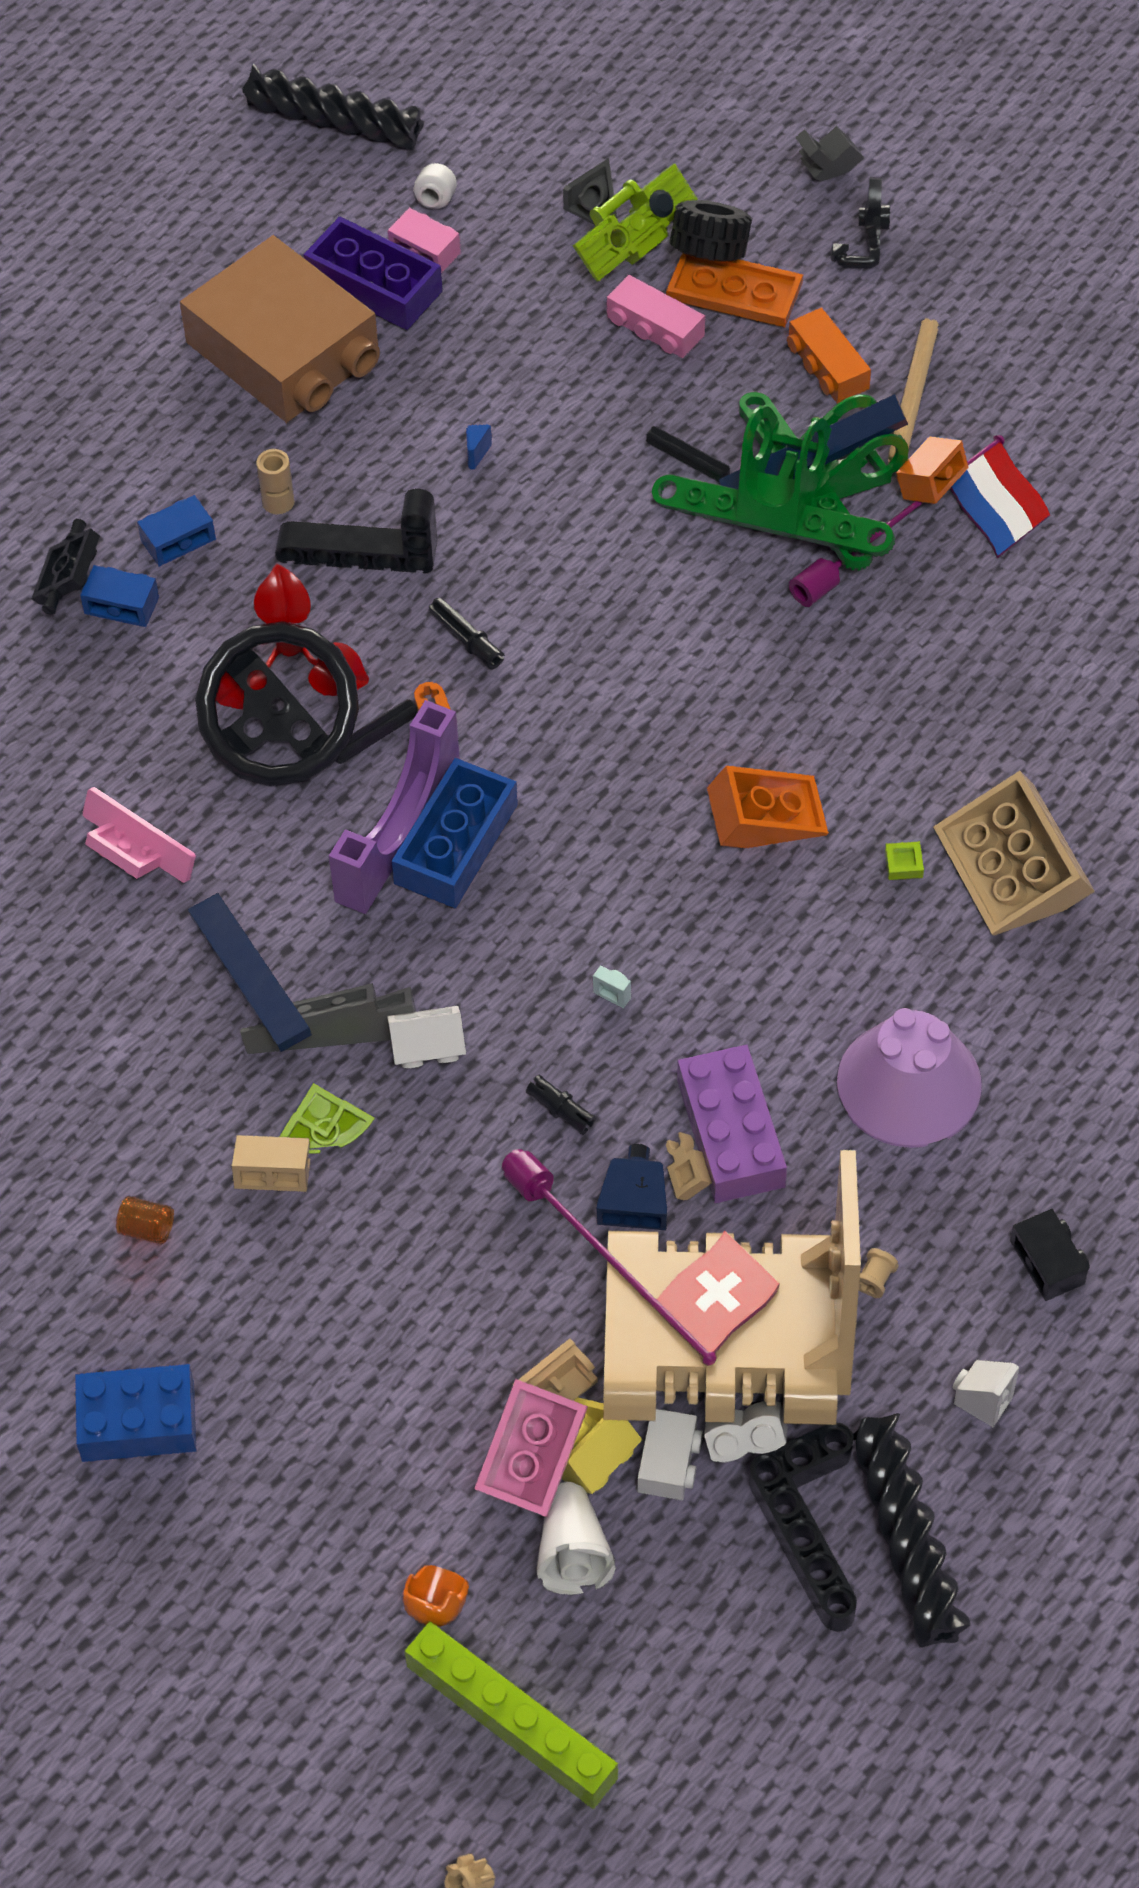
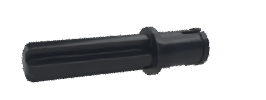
[429,598,505,670]

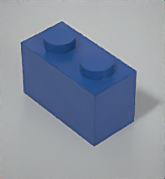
[137,495,216,567]
[80,565,159,627]

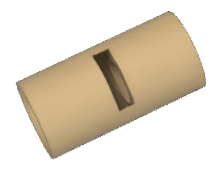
[257,449,294,514]

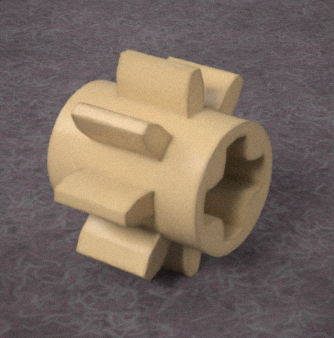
[444,1853,495,1888]

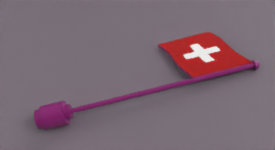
[502,1149,779,1366]

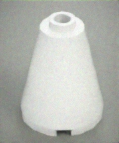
[536,1482,615,1595]

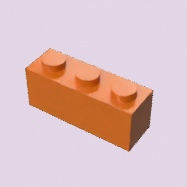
[787,307,871,403]

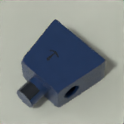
[596,1144,667,1231]

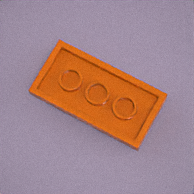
[666,253,803,327]

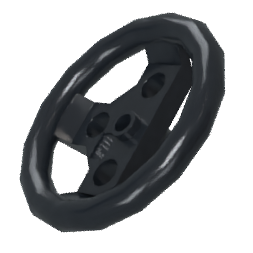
[195,621,359,786]

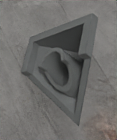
[563,158,616,225]

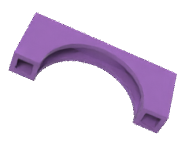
[329,700,460,914]

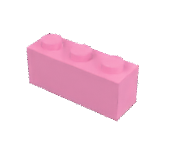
[607,275,705,358]

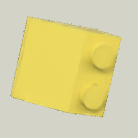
[561,1397,642,1494]

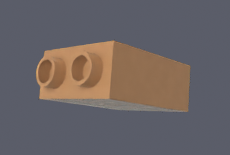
[179,235,380,423]

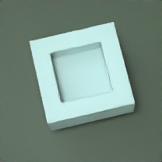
[593,965,631,1009]

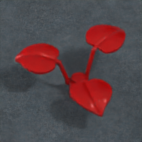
[216,564,369,709]

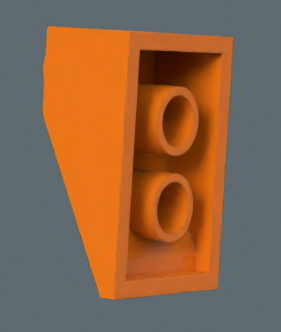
[707,765,828,848]

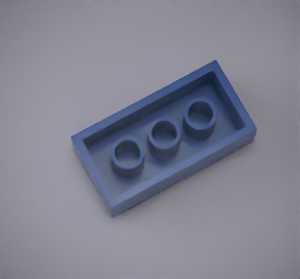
[392,758,518,909]

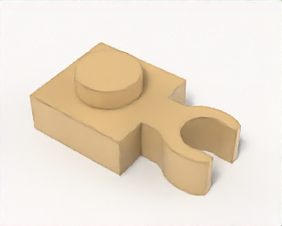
[666,1132,712,1200]

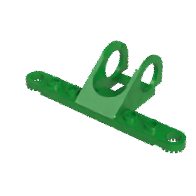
[739,392,909,571]
[652,405,896,557]

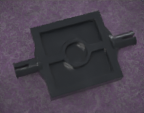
[31,519,100,615]

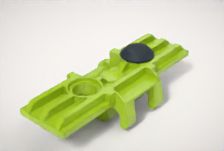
[573,163,698,282]

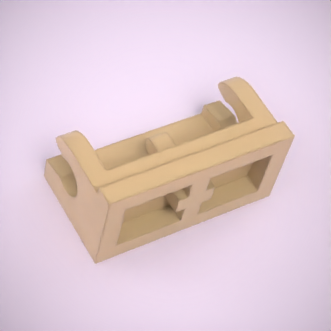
[232,1135,310,1192]
[513,1338,598,1401]

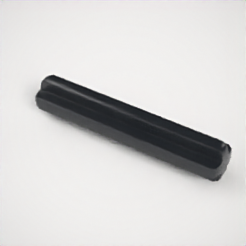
[646,426,730,482]
[335,699,418,764]

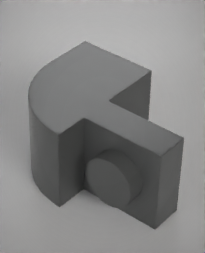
[795,126,864,181]

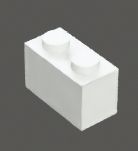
[387,1006,466,1068]
[638,1409,703,1500]

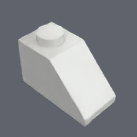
[953,1360,1019,1427]

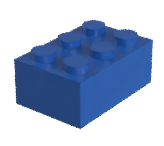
[75,1364,197,1462]

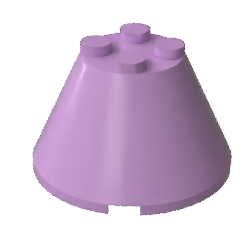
[837,1008,982,1148]

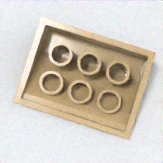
[934,771,1095,936]

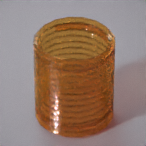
[116,1195,174,1245]

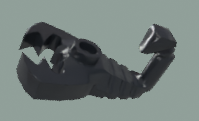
[830,177,890,269]

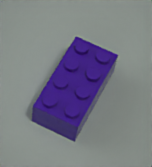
[303,216,443,330]

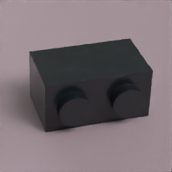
[1010,1208,1090,1302]

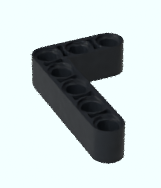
[275,488,437,574]
[749,1423,857,1632]

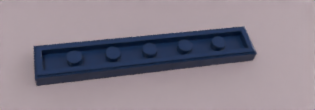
[719,394,908,489]
[188,893,312,1052]

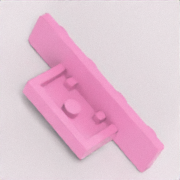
[82,787,196,883]

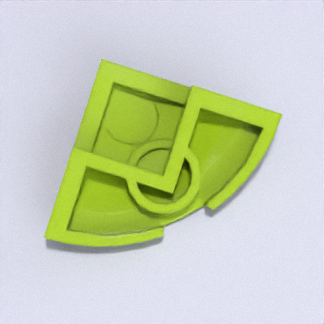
[279,1083,375,1154]

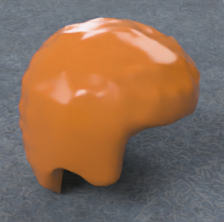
[403,1565,469,1627]

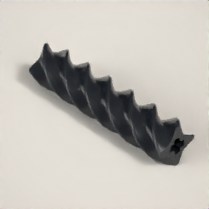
[242,64,424,150]
[853,1413,970,1648]

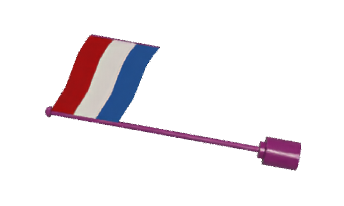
[789,435,1050,607]

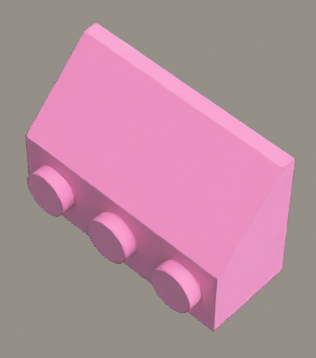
[474,1379,588,1517]

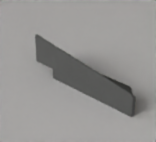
[240,983,416,1054]

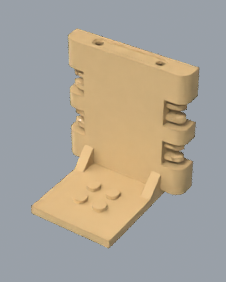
[603,1150,861,1425]

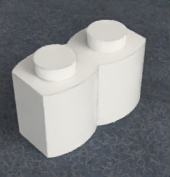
[704,1401,787,1462]

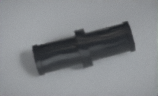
[526,1074,596,1135]

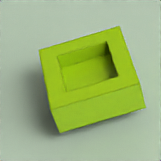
[885,841,924,880]

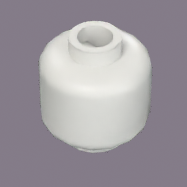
[414,164,457,209]

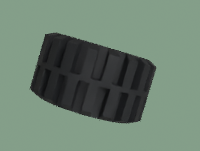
[669,200,752,261]

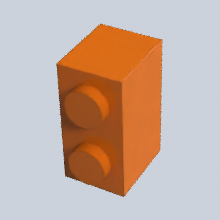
[896,436,969,504]

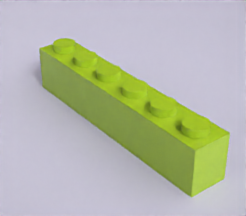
[405,1621,618,1810]

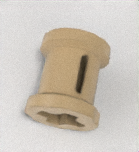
[859,1248,899,1298]

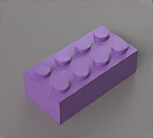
[677,1045,787,1203]

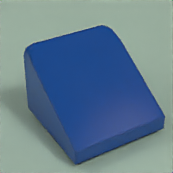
[466,424,492,470]

